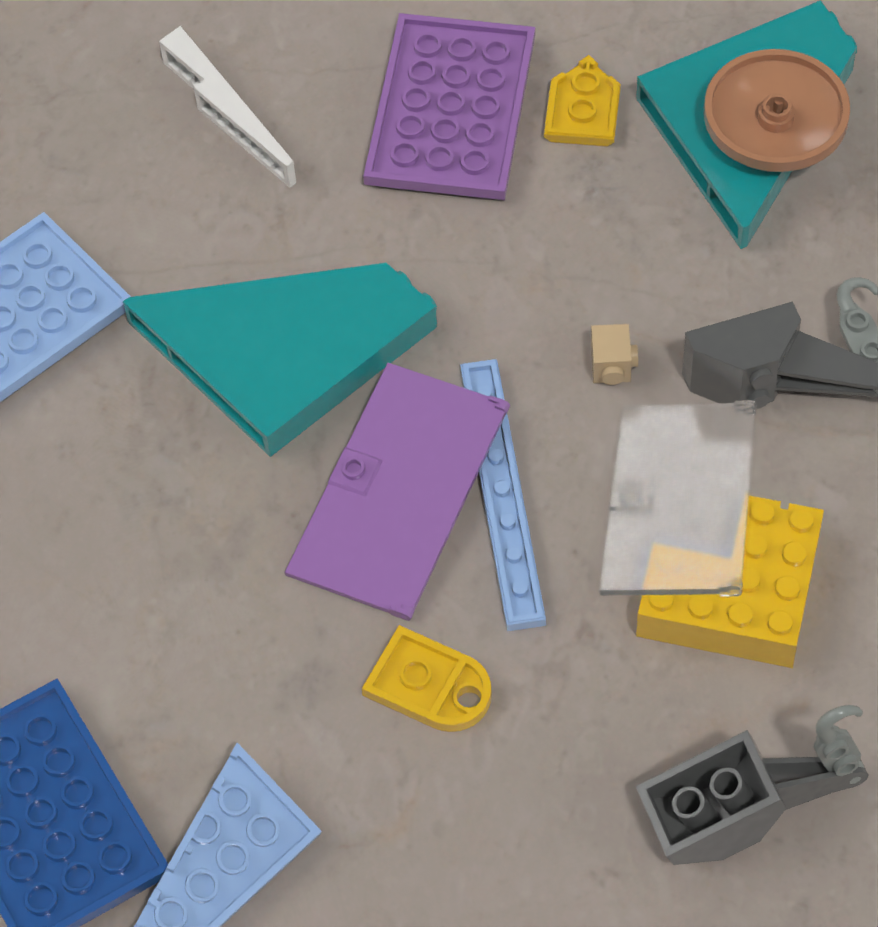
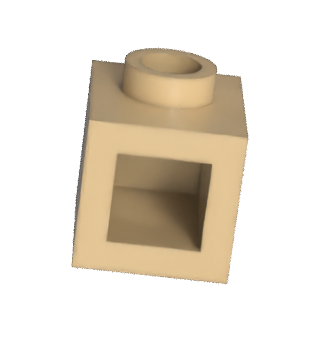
[591,324,638,385]

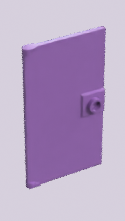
[285,363,510,621]

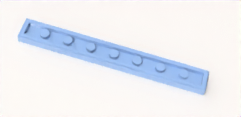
[460,359,546,632]

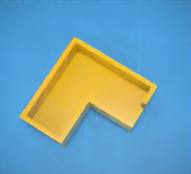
[636,495,824,668]

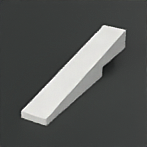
[159,26,296,188]

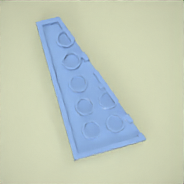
[133,743,322,927]

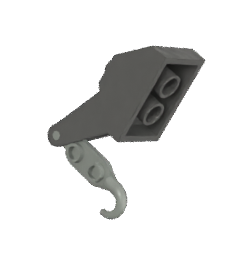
[682,277,878,412]
[636,705,869,865]

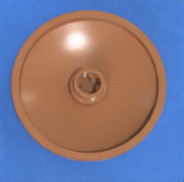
[704,49,850,172]

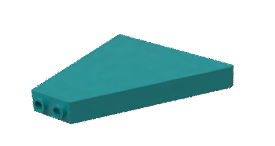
[636,0,857,249]
[123,263,437,457]

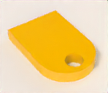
[362,625,492,732]

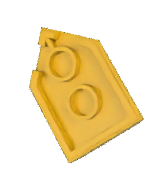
[544,55,621,146]

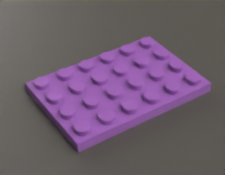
[363,13,535,200]

